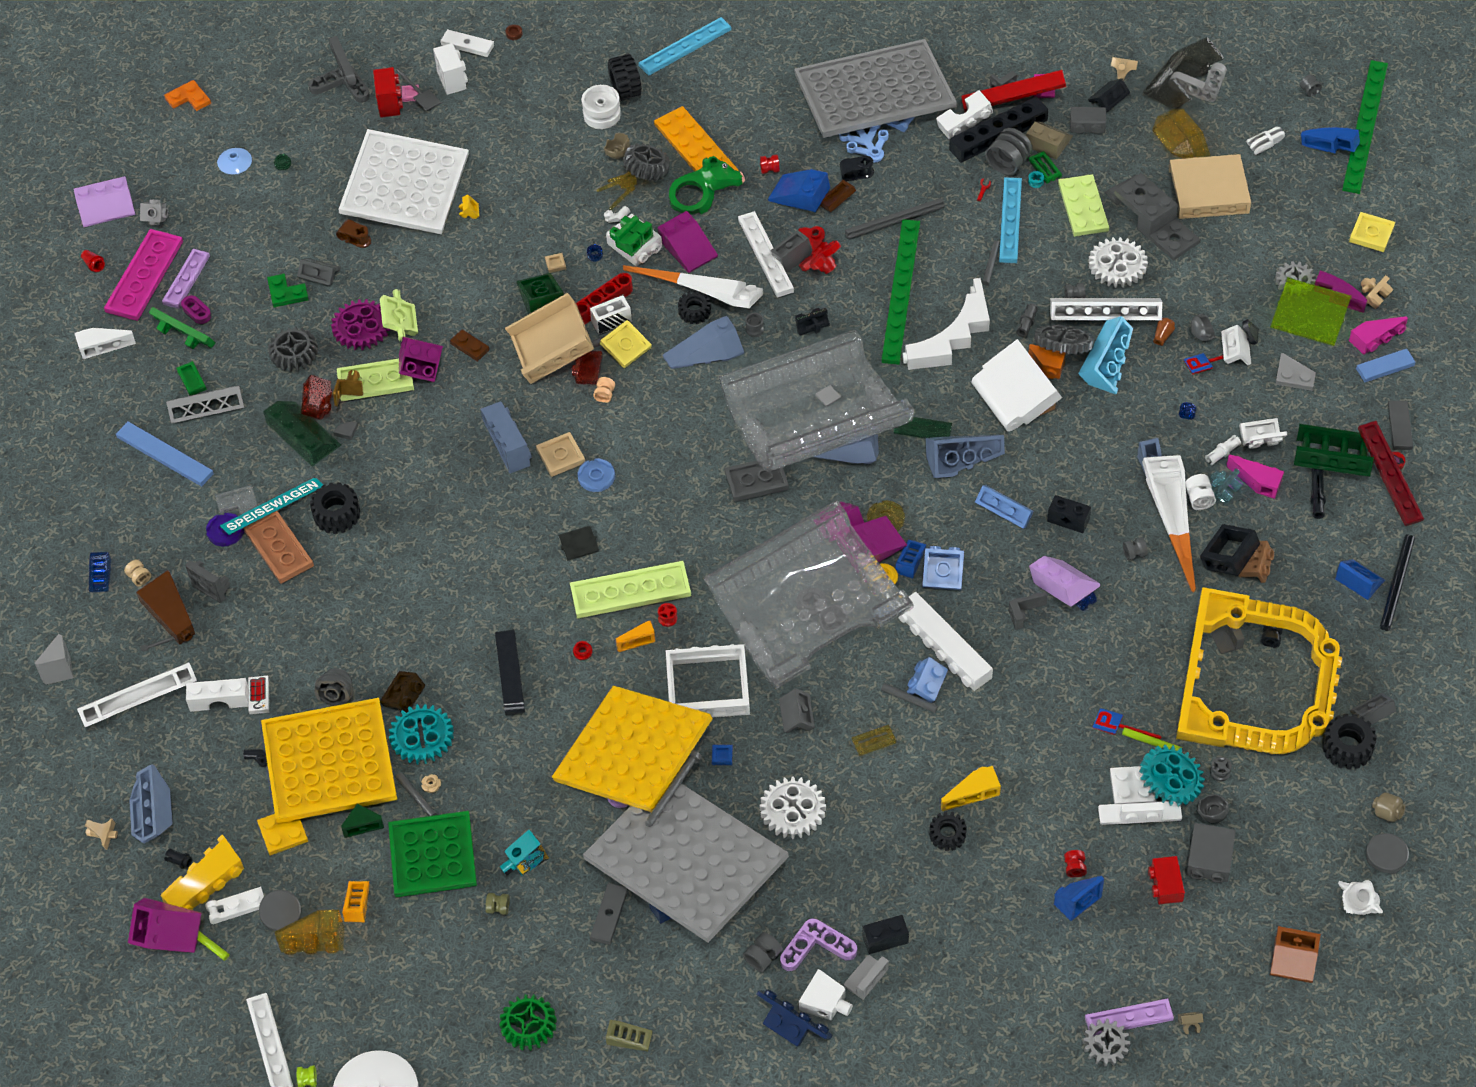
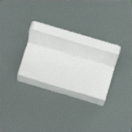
[1221,325,1251,365]

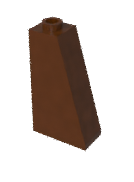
[136,570,195,645]

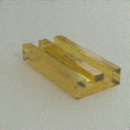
[852,724,896,756]

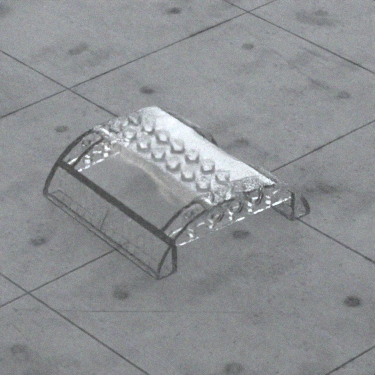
[703,500,914,690]

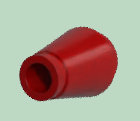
[81,250,105,272]

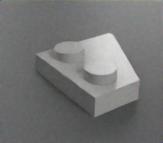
[1276,353,1316,391]

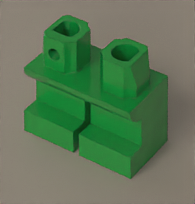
[609,215,653,257]

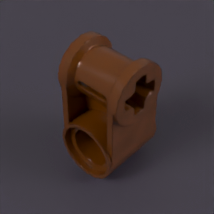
[336,219,371,248]

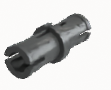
[1016,303,1038,337]

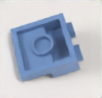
[923,546,964,590]

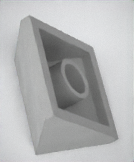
[35,634,74,685]

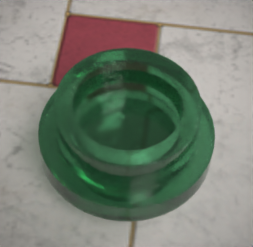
[274,154,292,170]

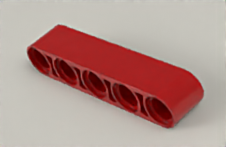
[576,273,633,325]

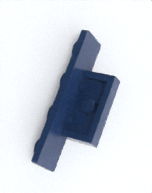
[756,989,833,1046]

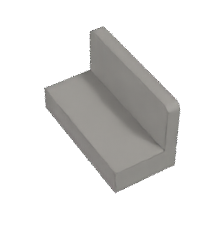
[844,955,889,1000]

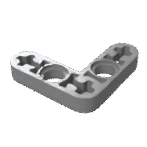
[1169,63,1227,102]

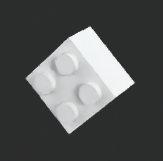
[433,43,468,95]

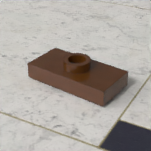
[820,180,856,213]

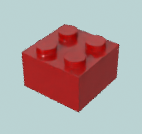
[373,67,403,118]

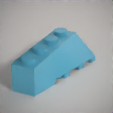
[1078,316,1133,394]

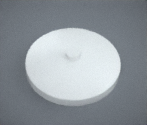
[333,1051,419,1087]

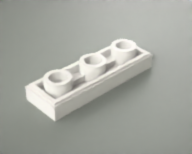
[441,29,494,57]

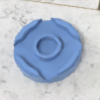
[578,458,615,492]

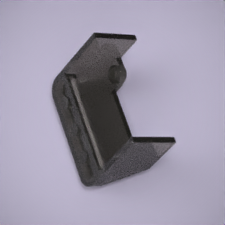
[1143,37,1224,109]

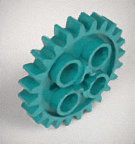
[389,704,454,764]
[1139,745,1205,806]

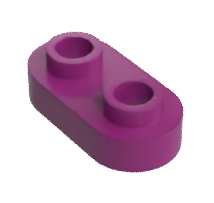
[181,295,211,324]

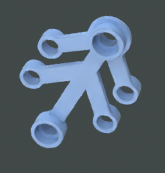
[839,125,888,163]

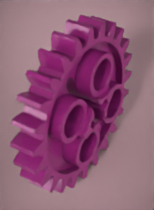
[331,299,390,350]

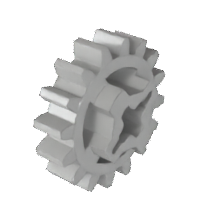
[1275,261,1316,297]
[1083,1018,1130,1067]

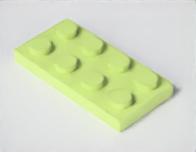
[1058,174,1109,236]
[337,359,414,401]

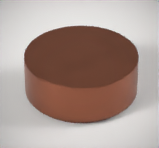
[505,25,523,40]

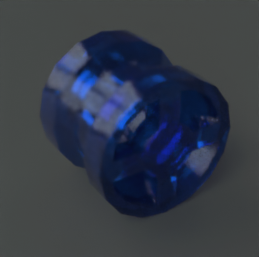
[1075,592,1097,611]

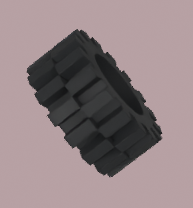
[678,290,711,324]
[929,811,967,851]

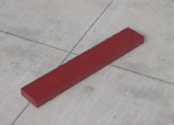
[1358,420,1424,526]

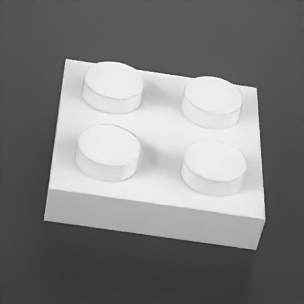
[1110,766,1156,804]

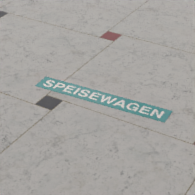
[220,478,323,535]

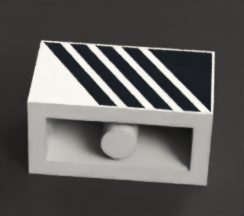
[590,295,632,334]

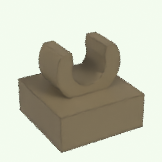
[1178,1012,1203,1034]

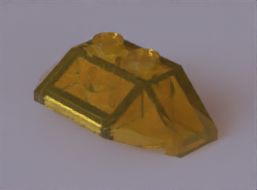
[1152,109,1210,159]

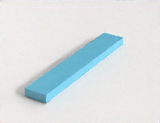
[639,17,731,76]
[999,177,1022,263]

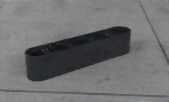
[495,629,525,715]

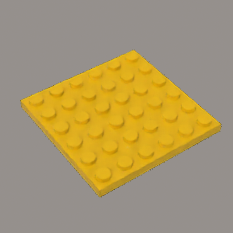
[552,686,713,812]
[261,698,397,823]

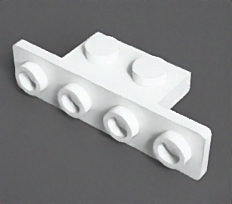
[1098,801,1182,825]

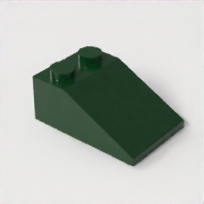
[516,273,564,315]

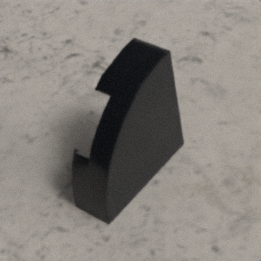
[1243,319,1259,345]

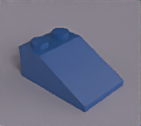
[768,169,830,212]

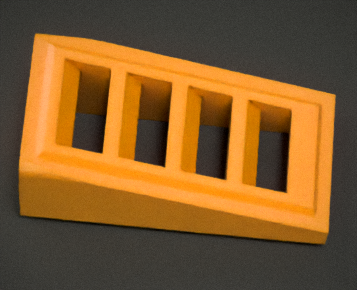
[616,621,655,652]
[342,881,370,922]

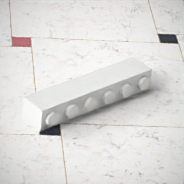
[1050,298,1162,320]
[897,592,993,691]

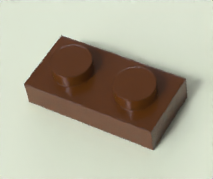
[450,329,489,362]

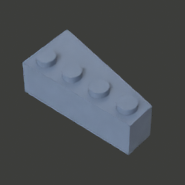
[481,401,532,474]

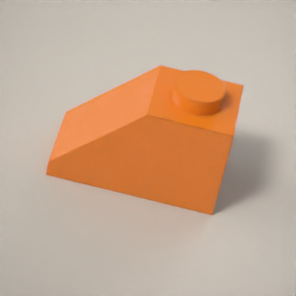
[1028,344,1066,379]

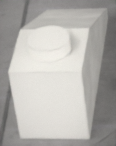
[75,328,136,359]

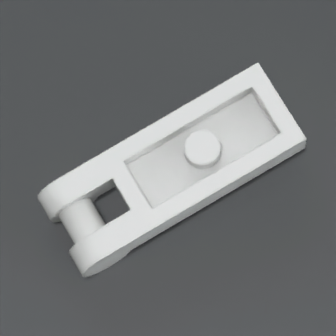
[205,887,264,924]

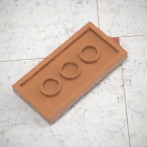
[244,511,314,584]

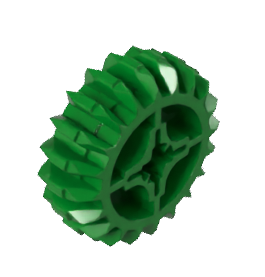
[499,994,557,1051]

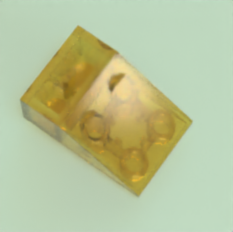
[275,909,345,955]

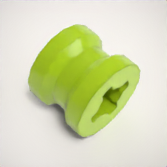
[296,1065,317,1087]

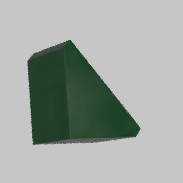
[341,804,384,838]

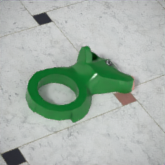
[669,156,745,215]

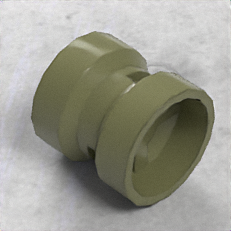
[486,893,510,915]

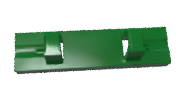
[149,307,216,349]

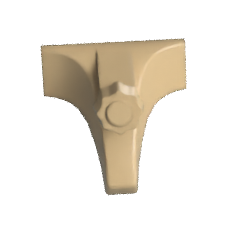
[1111,57,1138,81]
[85,819,118,850]

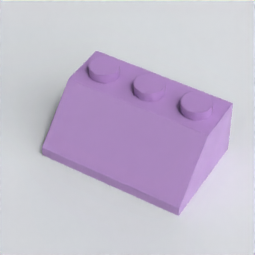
[74,176,135,227]
[1029,556,1100,607]

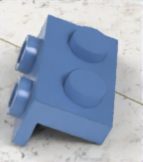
[907,657,948,703]

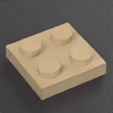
[536,432,585,477]

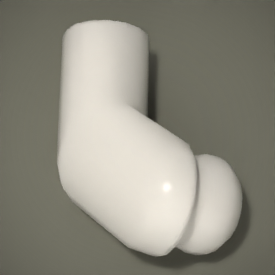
[604,206,630,223]

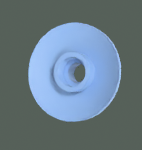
[217,148,252,174]

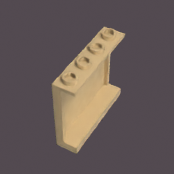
[1169,154,1251,219]
[505,293,594,384]

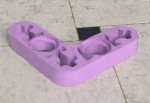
[780,919,857,971]

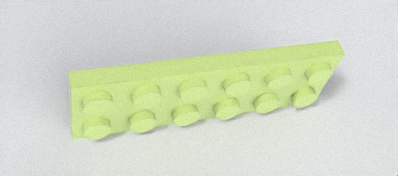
[570,561,691,618]

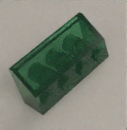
[263,401,341,466]

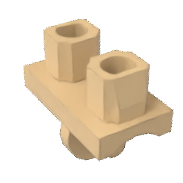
[1361,275,1394,309]

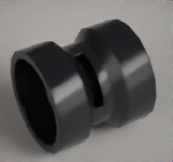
[1261,625,1283,648]

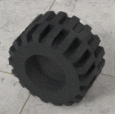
[608,54,642,101]
[310,482,360,534]
[1322,714,1377,770]

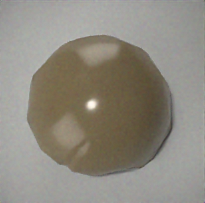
[604,133,630,159]

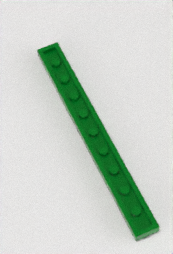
[1342,60,1388,194]
[882,219,920,365]

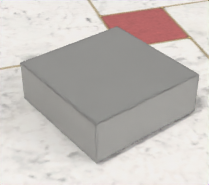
[815,385,841,408]

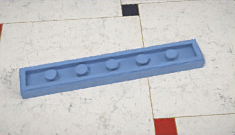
[116,422,214,487]

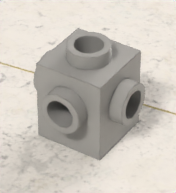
[140,199,168,225]

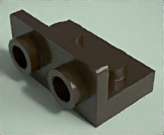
[380,671,425,713]

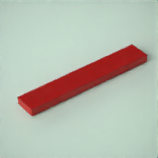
[961,70,1066,113]

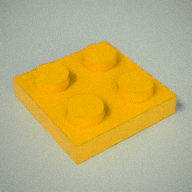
[257,814,308,856]

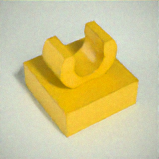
[459,195,479,219]

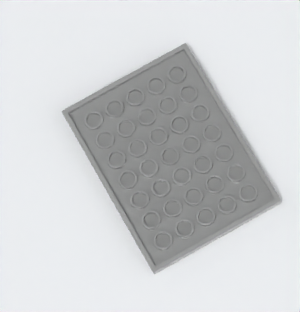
[794,39,957,138]
[583,779,789,943]

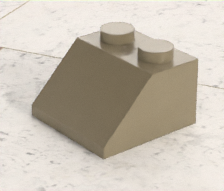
[1026,122,1073,160]

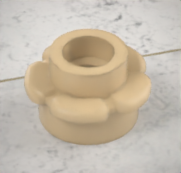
[421,774,441,793]

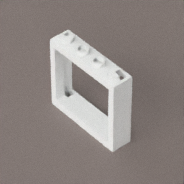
[666,644,750,717]

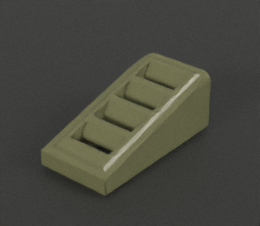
[606,1020,653,1052]

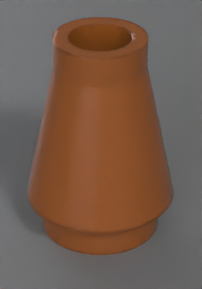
[1153,318,1175,346]

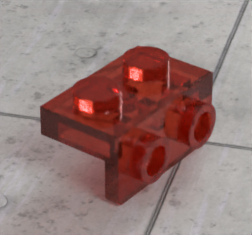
[572,351,603,385]

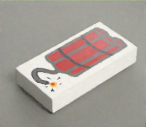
[248,676,269,714]

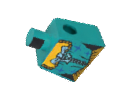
[499,830,549,876]

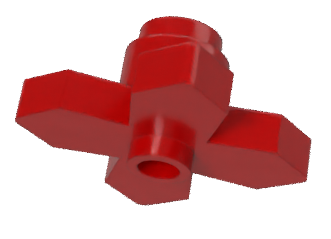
[798,240,841,274]

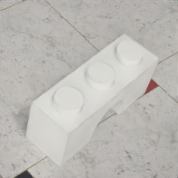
[936,90,993,139]
[186,678,249,712]

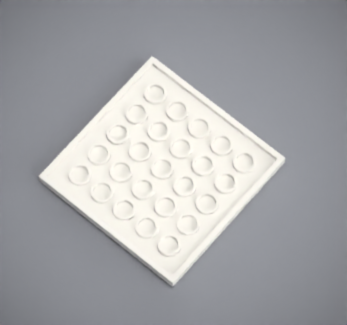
[339,129,469,234]

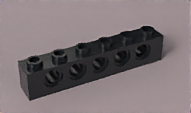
[949,96,1048,163]

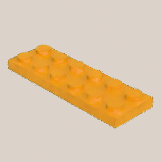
[654,106,739,171]

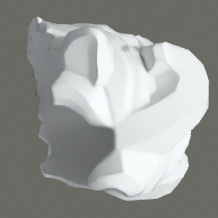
[1338,880,1383,915]

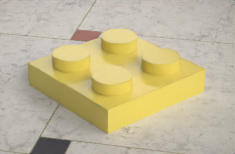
[1349,212,1395,252]
[600,320,652,369]

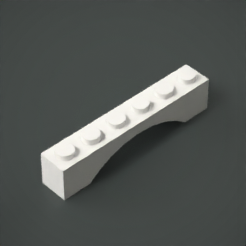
[77,662,197,727]

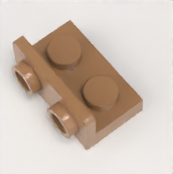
[1239,541,1274,583]

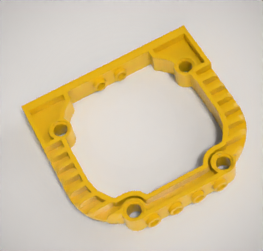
[1176,587,1342,755]

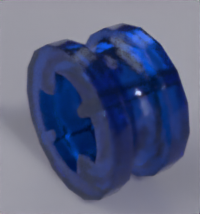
[587,244,603,262]
[1179,402,1197,420]

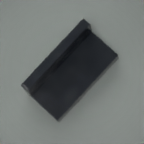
[1088,78,1130,112]

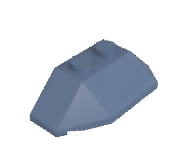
[129,764,172,844]

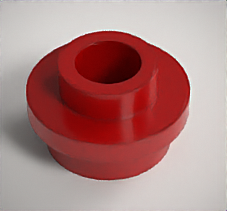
[573,641,593,660]

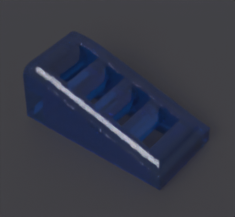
[89,552,111,592]

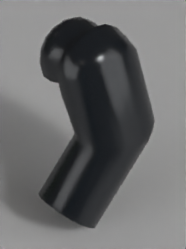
[243,749,268,767]

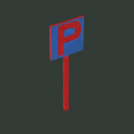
[1183,353,1224,375]
[1092,708,1162,739]

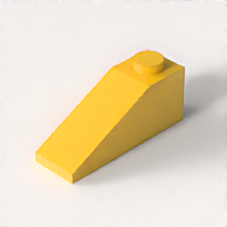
[941,766,1001,811]

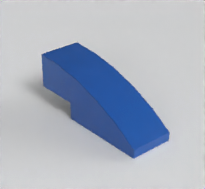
[1301,127,1360,153]

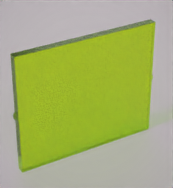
[1270,277,1351,346]

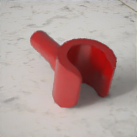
[977,178,991,201]

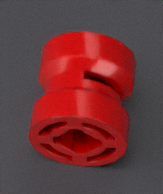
[760,155,780,174]
[1064,850,1087,878]

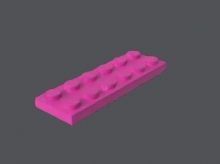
[104,229,183,321]

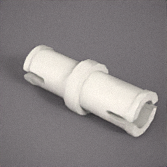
[1205,435,1241,466]

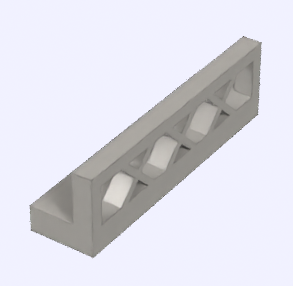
[166,385,244,423]

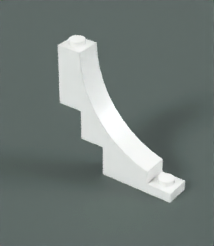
[902,278,990,370]

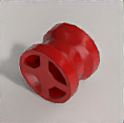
[658,603,678,627]

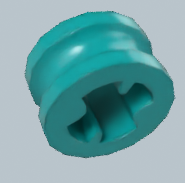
[1028,171,1044,188]

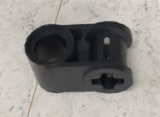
[839,156,874,182]

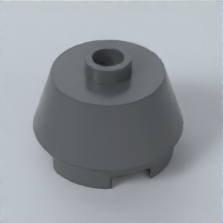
[314,668,353,707]

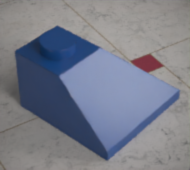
[1054,876,1104,921]

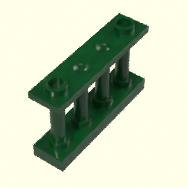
[1294,424,1374,477]

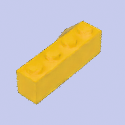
[161,835,244,910]

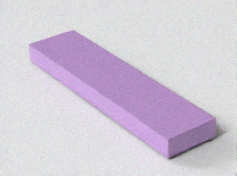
[162,249,210,309]
[1085,999,1174,1036]

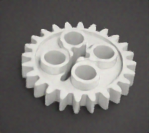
[1089,237,1148,288]
[760,777,826,839]

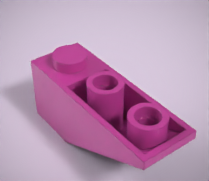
[1349,316,1408,355]
[1227,454,1284,499]

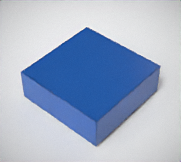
[712,745,733,765]

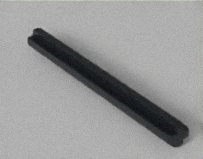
[1380,534,1415,631]

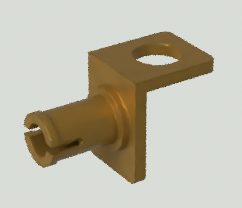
[333,370,364,406]

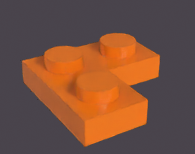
[164,80,211,111]

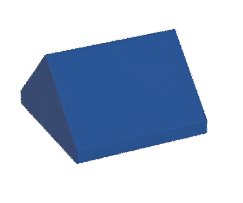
[1335,559,1385,600]

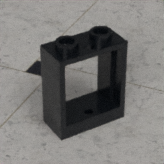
[1200,524,1260,576]

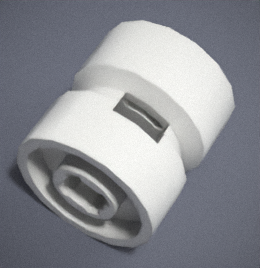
[1185,474,1216,510]

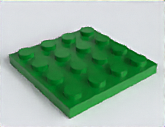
[388,811,477,898]

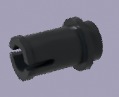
[164,849,192,869]

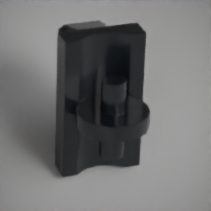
[795,308,830,336]

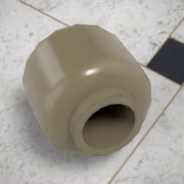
[1373,792,1405,822]

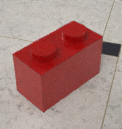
[1148,856,1185,904]

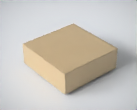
[545,253,566,273]

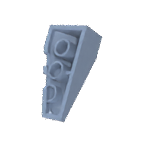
[663,316,744,369]
[798,425,879,464]
[926,435,1005,478]

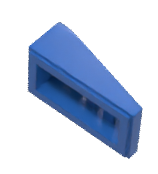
[895,540,926,578]

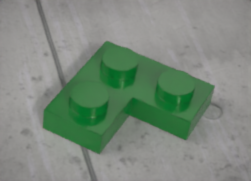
[267,273,309,308]

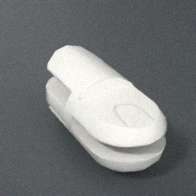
[1246,127,1285,155]

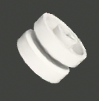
[581,85,621,129]

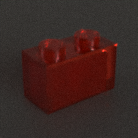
[301,375,332,420]

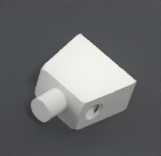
[799,969,853,1020]

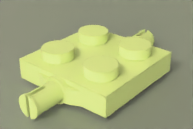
[380,289,418,341]

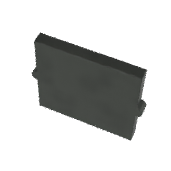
[558,526,599,561]

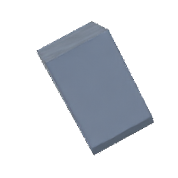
[1137,438,1162,478]

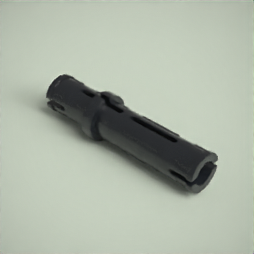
[1310,468,1326,519]

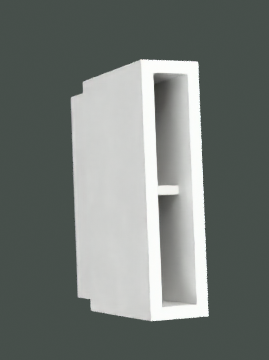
[971,339,1062,431]

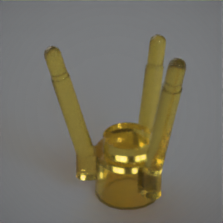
[597,172,637,210]

